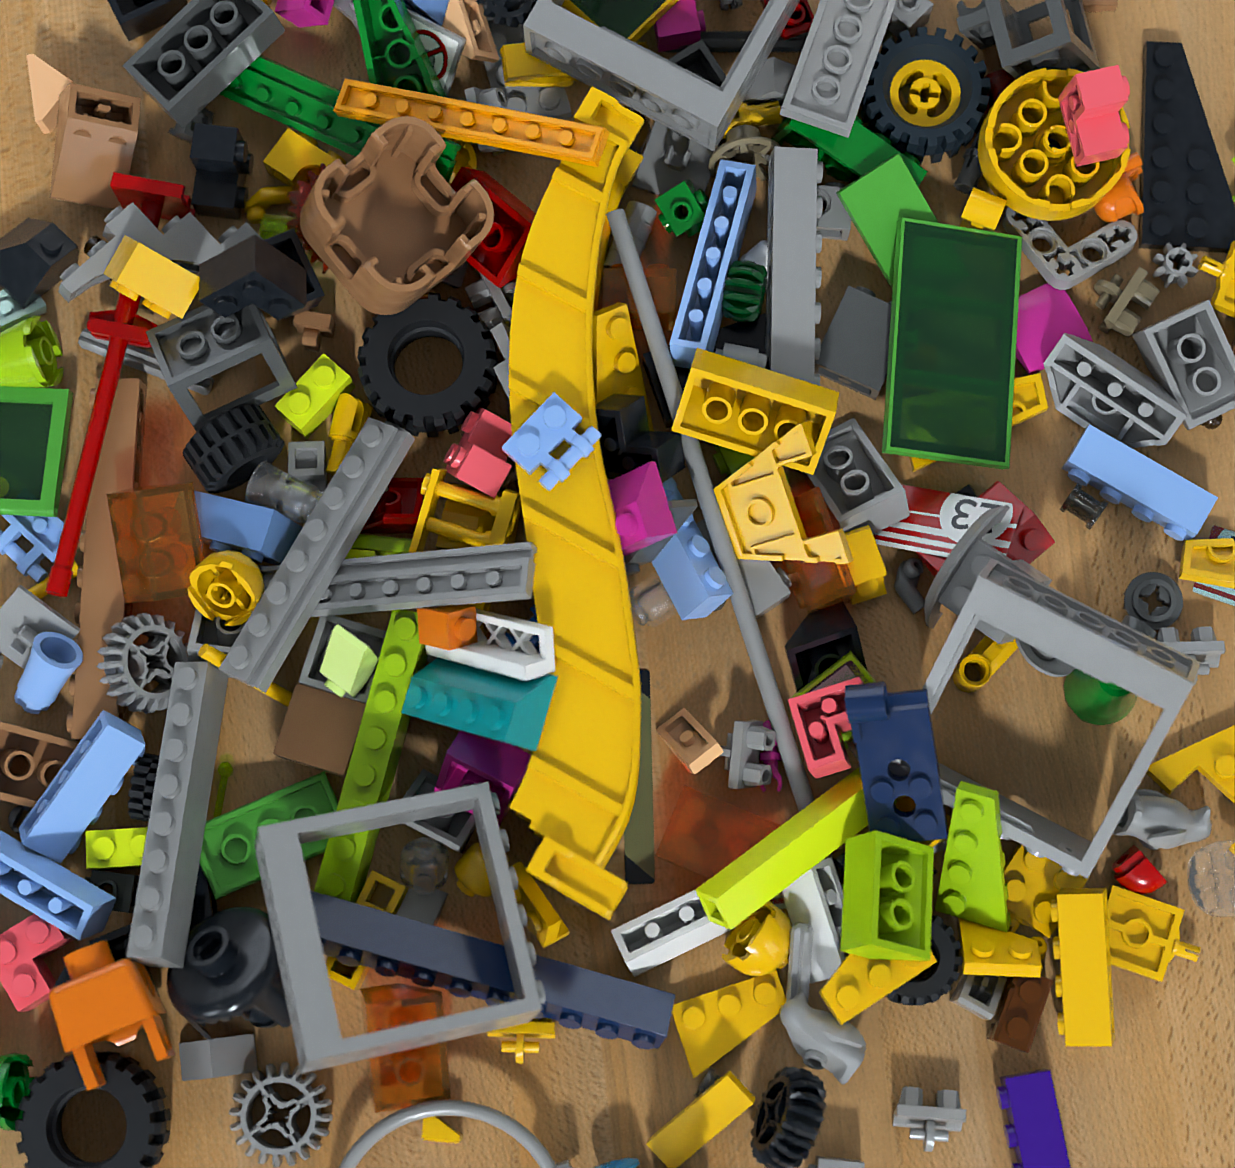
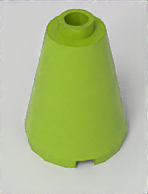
[0,315,64,388]

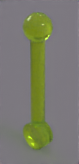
[213,762,234,818]

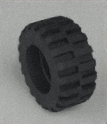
[357,292,498,438]
[15,1051,171,1168]

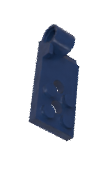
[845,682,949,842]

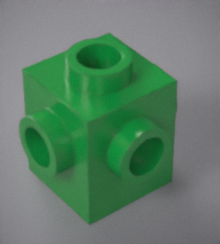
[654,179,709,238]

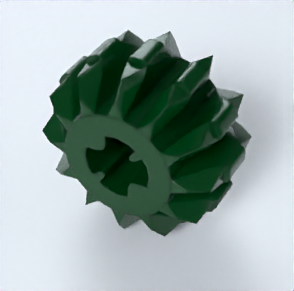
[722,260,767,323]

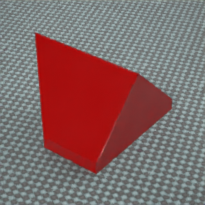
[360,477,425,534]

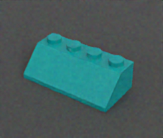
[401,657,558,751]

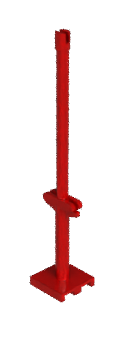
[45,172,196,597]

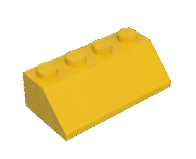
[671,348,839,475]

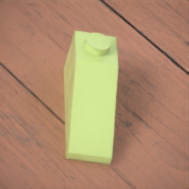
[320,624,379,698]

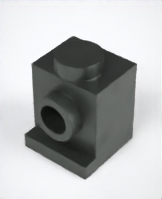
[84,870,140,913]

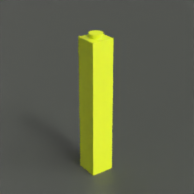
[695,767,897,930]

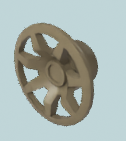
[708,125,782,181]

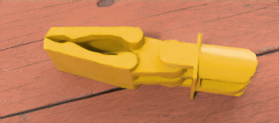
[500,41,647,87]

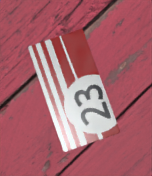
[873,484,1023,558]

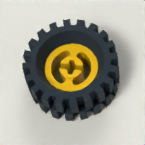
[860,27,990,164]

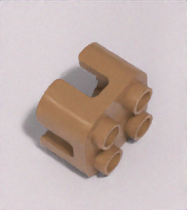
[300,116,494,315]

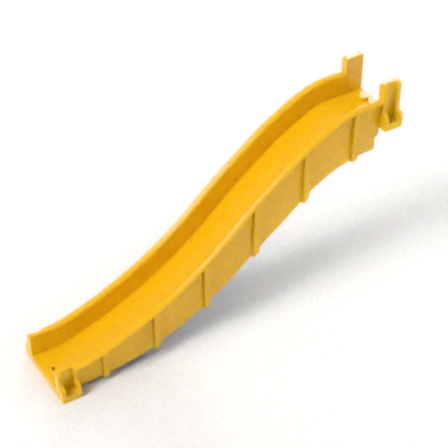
[509,86,644,921]

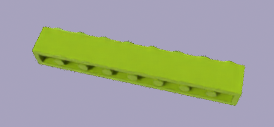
[314,609,428,903]

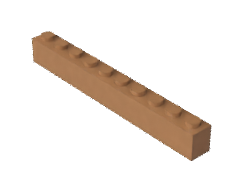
[67,377,147,742]

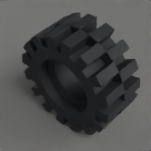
[128,753,160,822]

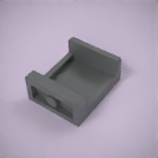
[814,285,914,400]

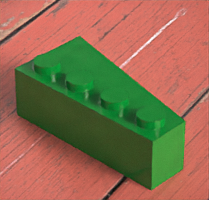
[353,0,447,97]
[771,116,928,187]

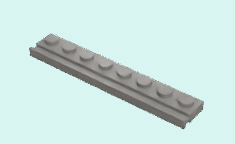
[219,417,415,693]
[261,542,537,617]

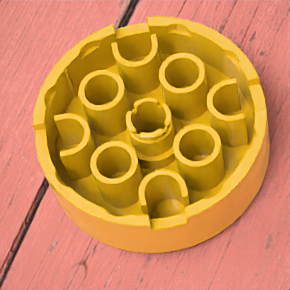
[978,68,1131,221]

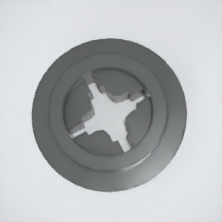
[1124,572,1183,630]

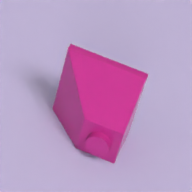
[608,461,678,556]

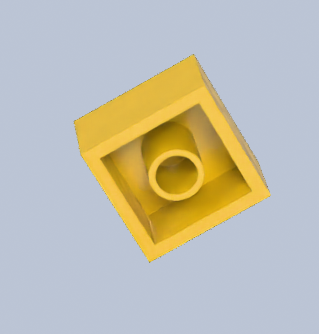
[103,235,199,320]

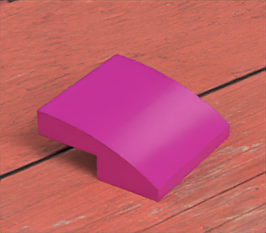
[996,283,1093,375]

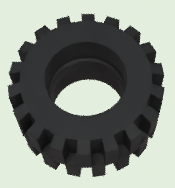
[183,404,284,494]
[885,915,962,1006]

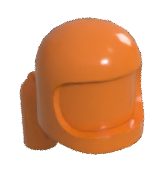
[1094,152,1144,223]

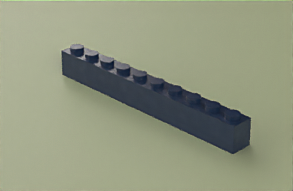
[310,890,676,1050]

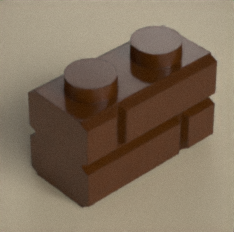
[987,976,1053,1053]

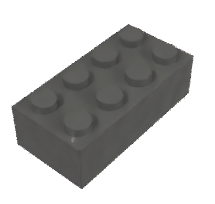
[122,0,286,129]

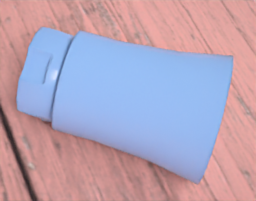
[14,632,83,714]

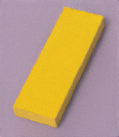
[646,1070,756,1168]

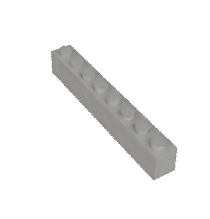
[765,146,823,386]
[126,661,229,968]

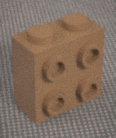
[273,683,366,778]

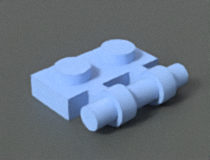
[502,392,602,491]
[0,488,64,583]

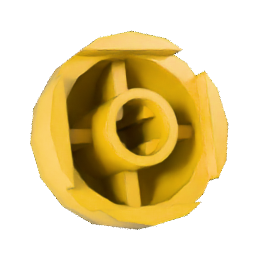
[187,550,265,626]
[722,901,793,976]

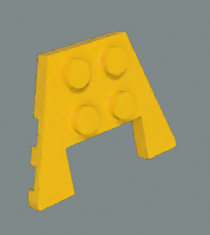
[713,421,853,564]
[1146,725,1235,855]

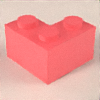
[1058,65,1130,167]
[444,407,512,498]
[788,676,864,779]
[0,914,75,1012]

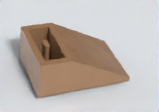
[50,83,141,210]

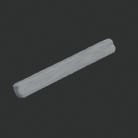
[78,328,214,395]

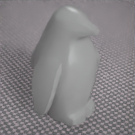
[1113,789,1212,850]
[780,992,866,1085]

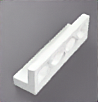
[426,609,555,681]

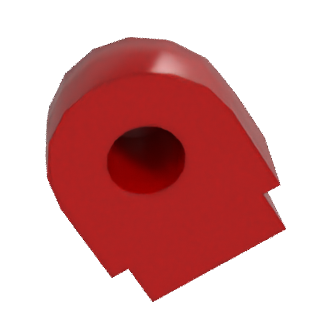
[1112,845,1168,894]

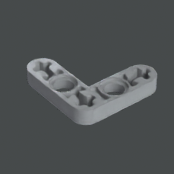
[1003,207,1138,290]

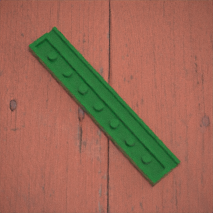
[219,55,462,183]

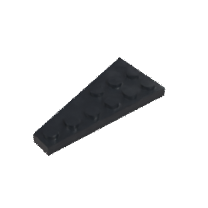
[1139,41,1235,253]

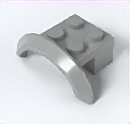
[924,505,1052,644]

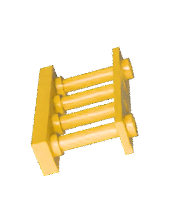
[391,468,521,632]

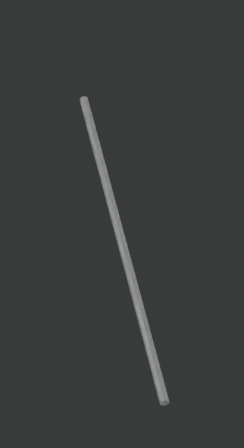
[606,208,840,879]

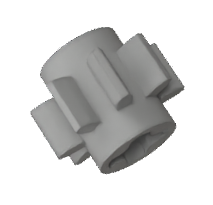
[1152,243,1198,288]

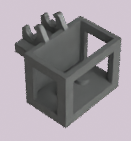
[956,0,1100,79]
[146,303,297,432]

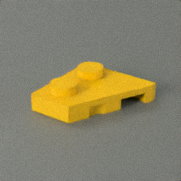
[957,918,1042,977]

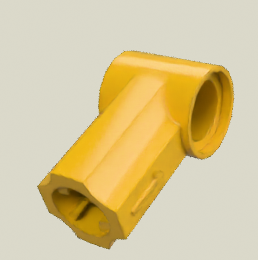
[960,187,1007,231]
[952,636,1018,693]

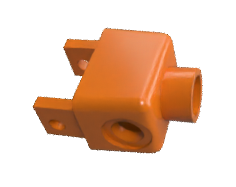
[49,940,175,1091]

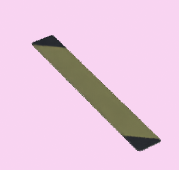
[624,670,655,884]

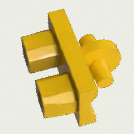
[486,1017,556,1064]

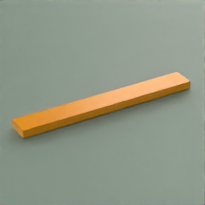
[333,78,609,167]

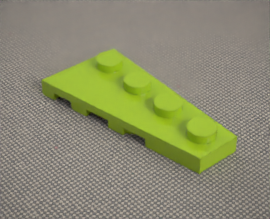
[935,781,1011,932]

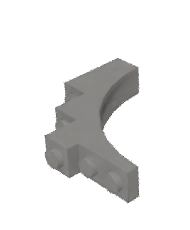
[58,202,262,303]

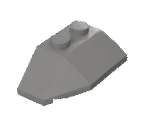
[1043,333,1188,448]

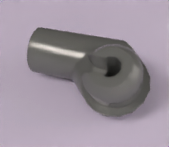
[894,558,925,615]

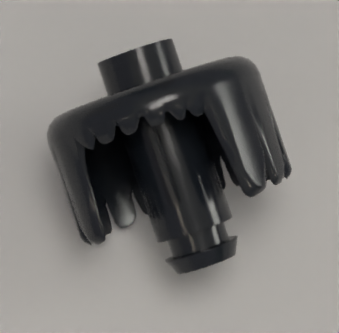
[167,907,291,1040]

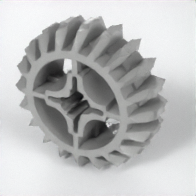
[96,613,188,713]
[229,1062,333,1168]

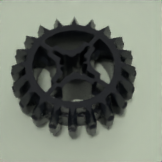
[750,1067,826,1168]

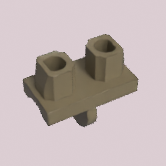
[1094,266,1160,337]

